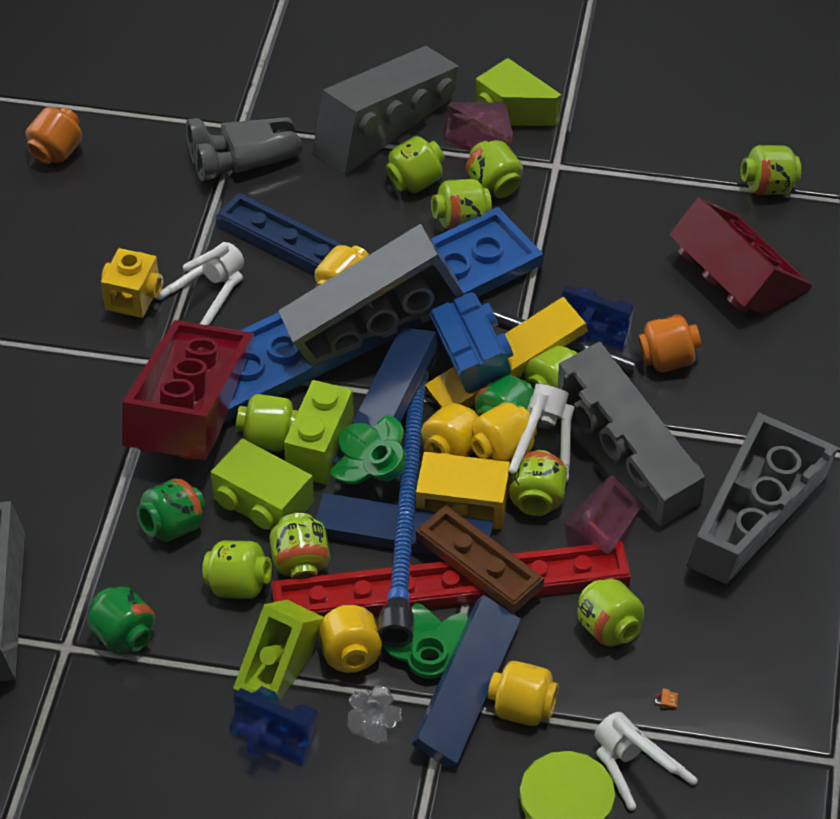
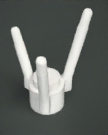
[157,242,244,325]
[509,384,575,482]
[595,712,698,811]

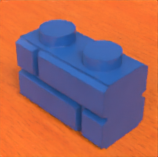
[429,292,514,394]

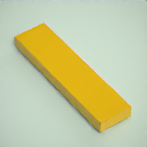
[425,297,588,408]

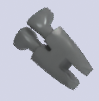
[186,117,303,181]

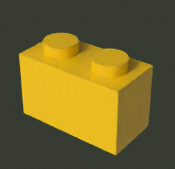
[416,452,510,530]

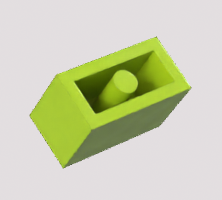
[284,380,354,485]
[211,438,314,530]

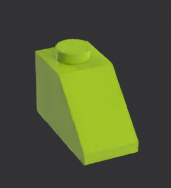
[475,58,561,126]
[233,600,324,707]

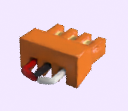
[655,688,678,709]

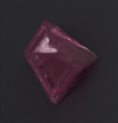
[444,102,513,151]
[564,475,642,554]

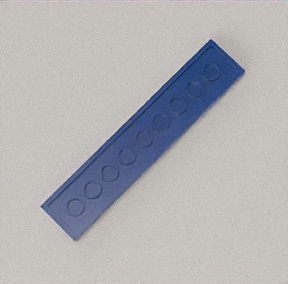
[223,207,544,423]

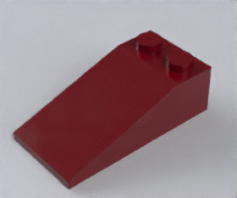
[122,320,254,460]

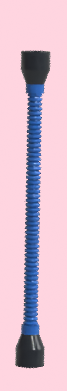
[377,349,437,647]

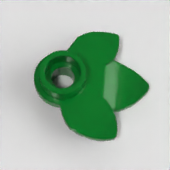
[330,415,406,485]
[382,603,468,679]

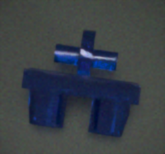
[561,285,635,349]
[229,686,318,764]

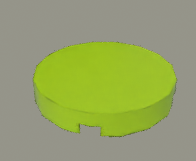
[519,751,615,819]

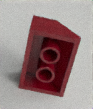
[669,197,813,315]

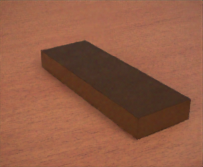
[416,505,544,614]

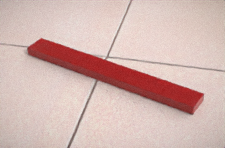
[271,541,631,617]

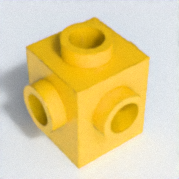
[101,248,163,318]

